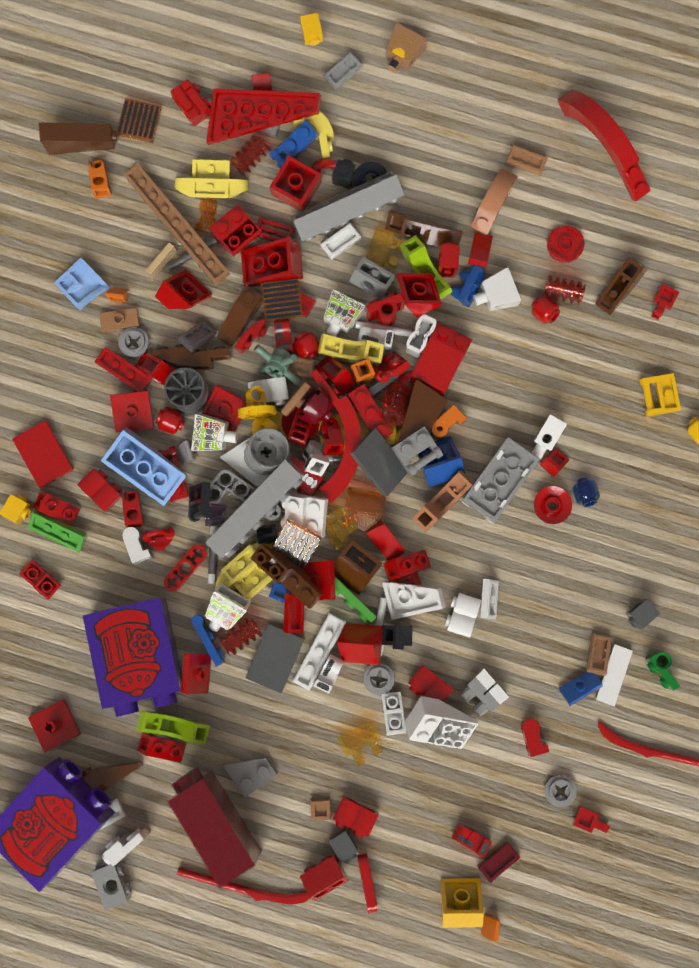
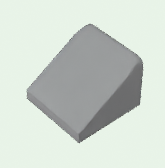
[177,440,195,465]

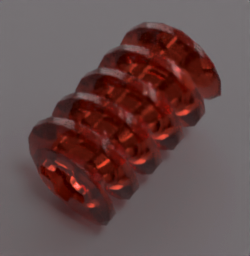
[230,135,272,176]
[544,275,586,306]
[381,382,409,426]
[218,618,263,656]

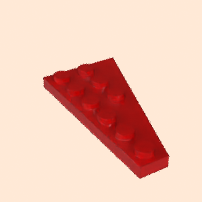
[206,89,321,145]

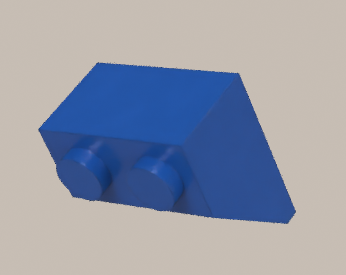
[417,436,465,487]

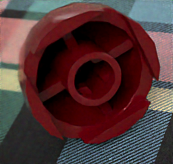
[296,385,333,424]

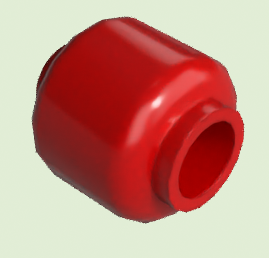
[531,296,560,324]
[293,330,319,359]
[155,407,185,434]

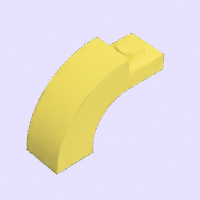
[293,111,334,159]
[318,334,384,364]

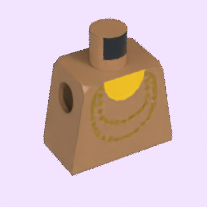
[386,23,428,72]

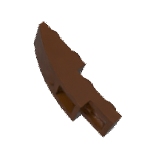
[385,210,463,247]
[152,344,231,370]
[250,543,323,609]

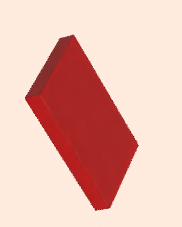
[12,420,74,489]

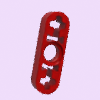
[164,545,208,592]
[357,853,378,914]

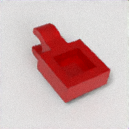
[651,284,679,320]
[573,806,610,833]

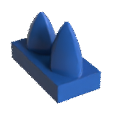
[450,265,486,307]

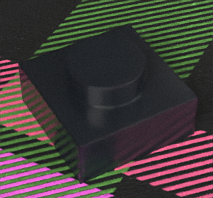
[257,524,277,544]

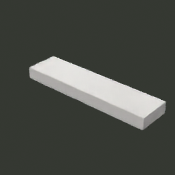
[292,613,346,691]

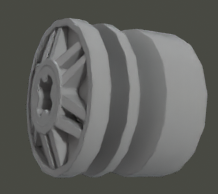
[244,428,289,475]

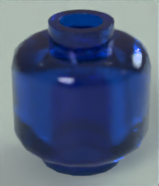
[572,477,600,507]

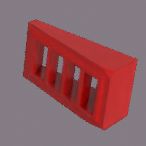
[287,408,312,447]

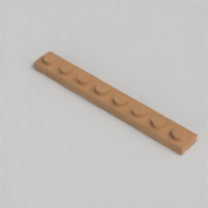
[123,163,230,286]

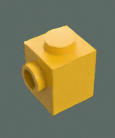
[300,13,323,46]
[0,493,32,525]

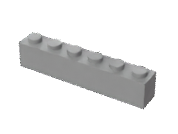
[290,171,404,241]
[205,459,305,559]

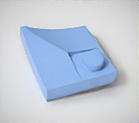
[54,258,110,310]

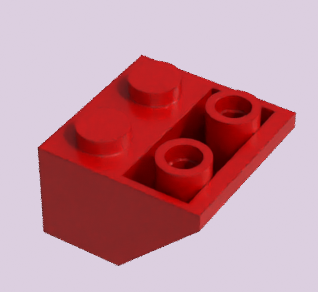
[209,204,263,256]

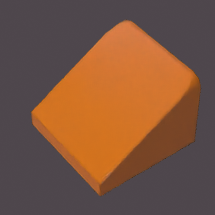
[105,287,129,303]
[481,915,500,941]

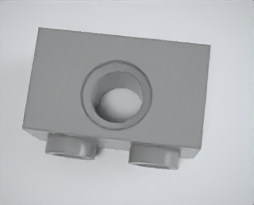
[350,256,395,300]
[91,863,132,911]

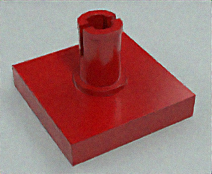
[28,699,81,753]

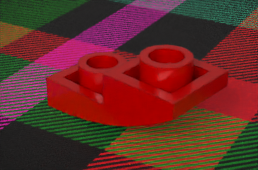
[235,319,268,354]
[19,559,61,600]

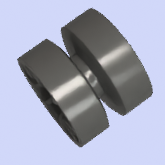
[164,368,211,415]

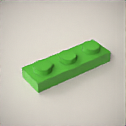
[28,510,87,553]
[335,577,376,623]

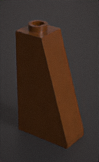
[39,122,117,155]
[393,380,448,446]

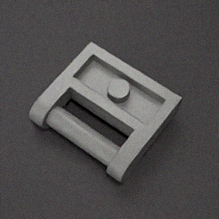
[392,426,443,477]

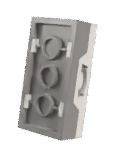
[462,437,540,524]

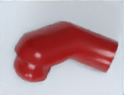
[311,158,337,173]

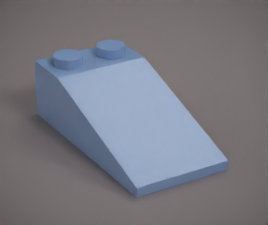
[101,427,187,506]

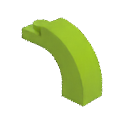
[400,235,452,299]
[136,710,210,745]

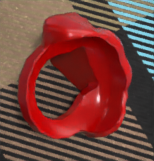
[142,526,175,552]

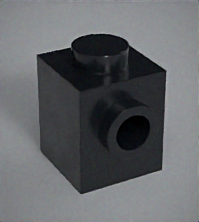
[332,159,356,189]
[382,625,413,650]

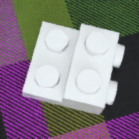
[281,493,328,538]
[101,827,150,866]

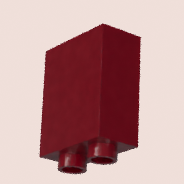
[167,767,262,889]

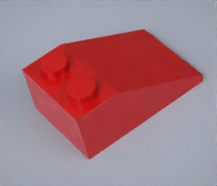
[241,237,303,287]
[410,322,473,394]

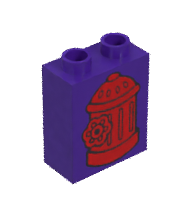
[82,597,182,717]
[0,757,116,892]

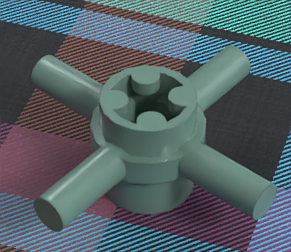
[254,344,301,385]

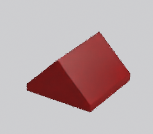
[396,273,442,318]
[337,623,382,665]

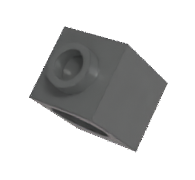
[626,599,661,629]
[329,829,358,862]

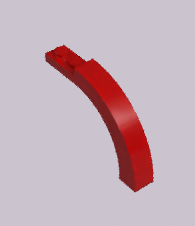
[557,90,651,201]
[310,369,361,504]

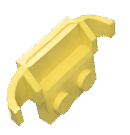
[175,160,249,199]
[215,542,279,600]

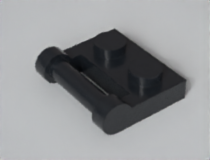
[188,482,213,522]

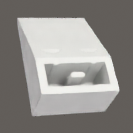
[405,696,479,749]

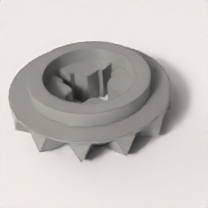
[119,327,149,357]
[363,663,394,695]
[545,775,577,808]

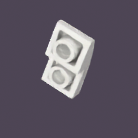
[381,692,406,736]

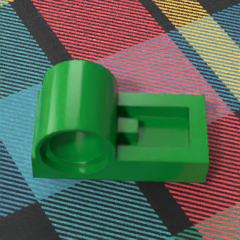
[645,652,680,691]

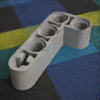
[210,470,282,522]

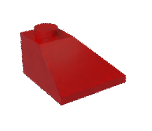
[155,269,212,309]

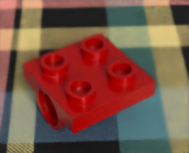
[366,293,404,326]

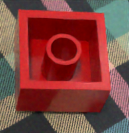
[270,156,322,211]

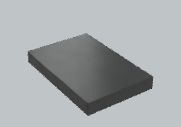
[349,428,407,497]
[246,624,304,694]

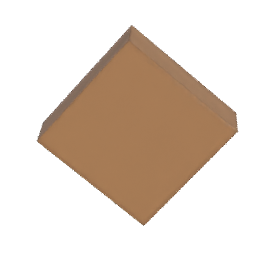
[310,799,331,821]

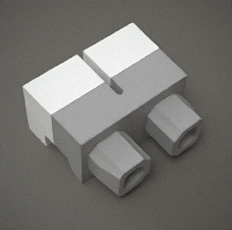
[460,668,509,716]

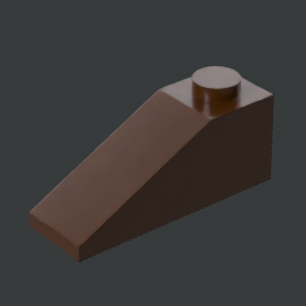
[595,257,649,315]
[216,286,263,347]
[81,762,143,791]

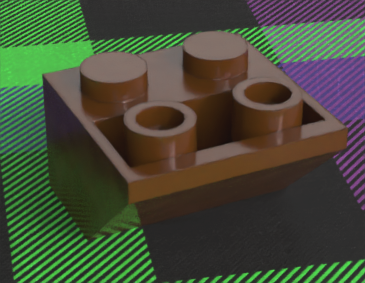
[334,540,383,595]

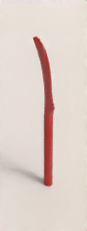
[598,721,699,767]
[177,867,310,905]

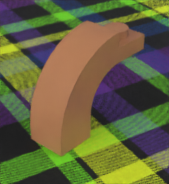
[471,168,518,235]
[412,470,474,532]

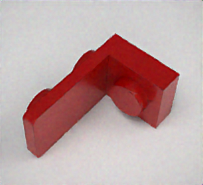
[32,490,80,526]
[383,550,431,581]
[137,732,186,762]

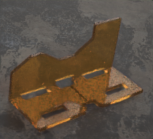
[195,198,217,231]

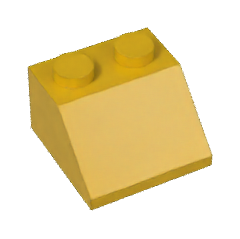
[441,878,484,928]

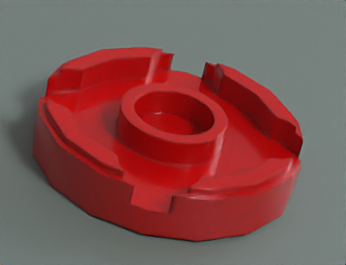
[547,225,585,263]

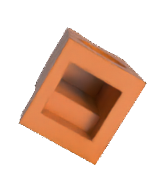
[88,160,111,198]
[351,358,375,386]
[431,405,467,439]

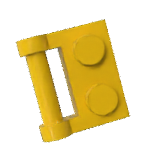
[639,373,681,417]

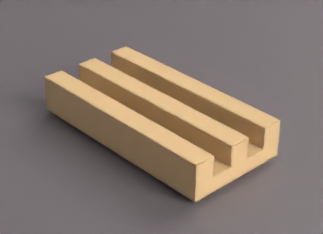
[145,243,177,280]

